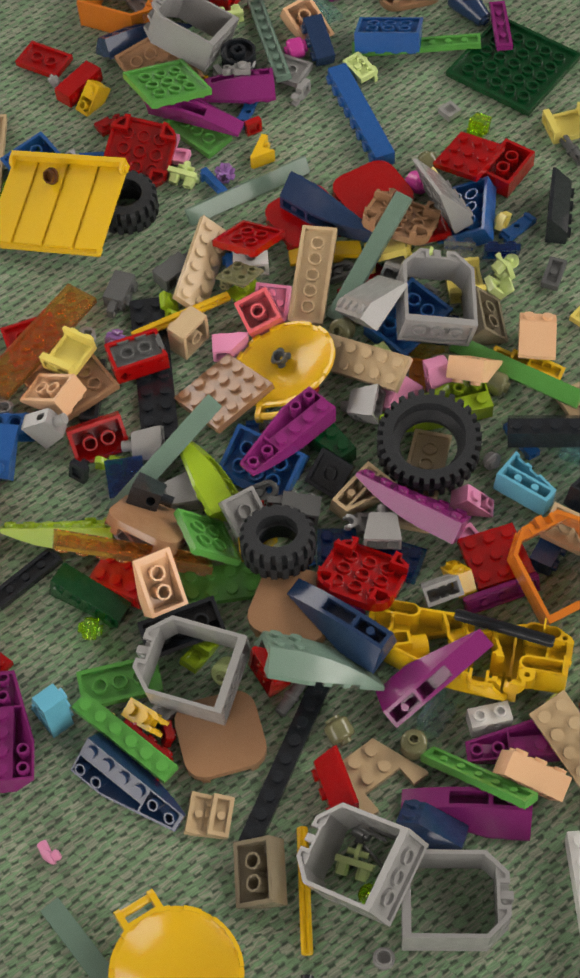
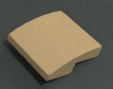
[183,791,235,839]

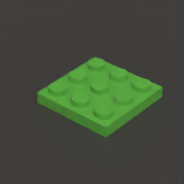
[173,508,242,566]

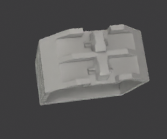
[144,0,239,72]
[396,248,478,346]
[132,615,251,726]
[296,802,429,927]
[401,849,514,951]

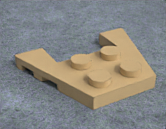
[343,738,429,815]

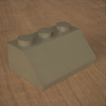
[460,286,509,345]
[233,835,288,909]

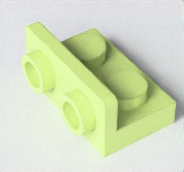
[342,51,378,84]

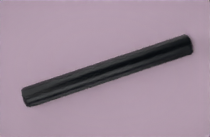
[454,609,555,648]

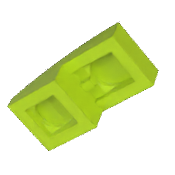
[179,641,219,674]

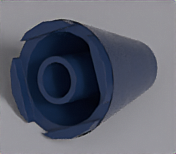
[447,0,490,26]

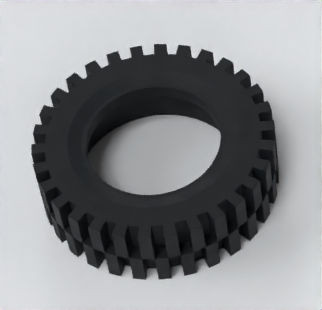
[377,389,482,496]

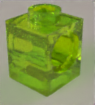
[466,112,492,138]

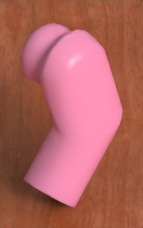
[37,840,62,865]

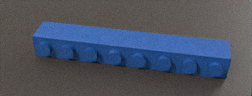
[326,63,395,164]

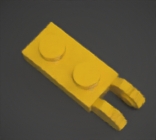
[121,697,170,738]

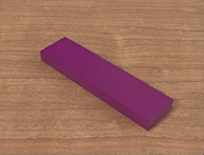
[489,1,513,51]
[462,572,541,613]

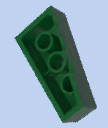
[307,423,356,463]
[49,562,132,628]

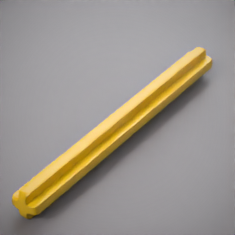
[131,291,231,335]
[296,826,313,956]

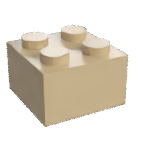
[167,305,210,360]

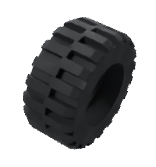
[109,170,159,235]
[239,504,316,580]

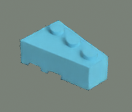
[493,451,556,517]
[31,683,74,738]

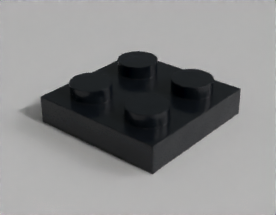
[304,447,356,498]

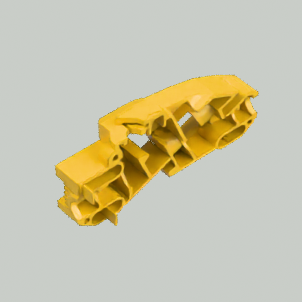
[369,600,574,702]

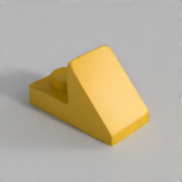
[250,134,275,169]

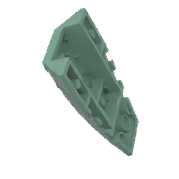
[254,630,385,691]

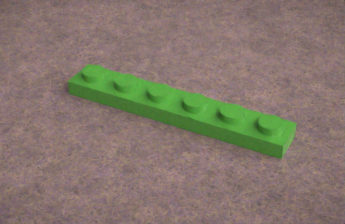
[71,692,179,784]
[420,746,538,809]

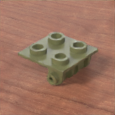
[215,261,265,290]

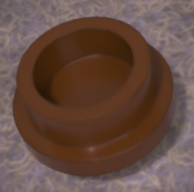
[43,167,59,185]

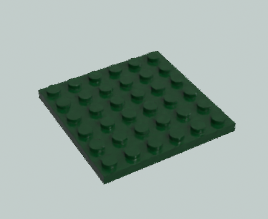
[446,19,580,116]

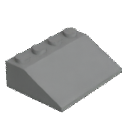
[413,158,474,234]
[335,275,408,331]

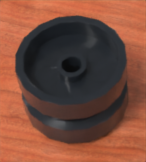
[221,38,257,70]

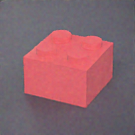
[234,286,285,338]

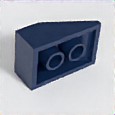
[396,799,469,850]

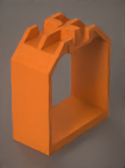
[76,0,153,33]
[507,509,580,625]

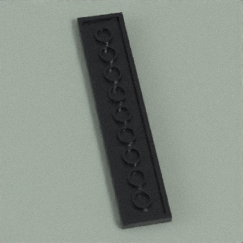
[129,297,178,441]

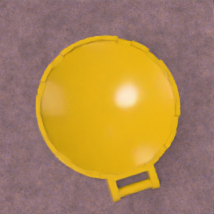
[236,321,336,423]
[108,889,245,978]

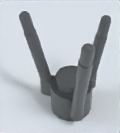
[351,823,396,868]

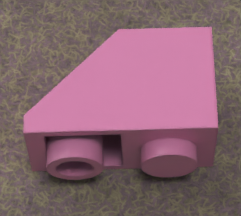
[212,332,249,362]
[450,484,494,517]

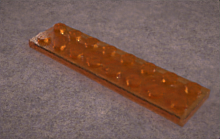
[0,283,97,401]
[52,529,213,576]

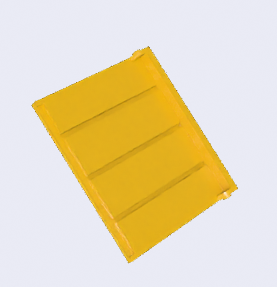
[0,150,130,257]

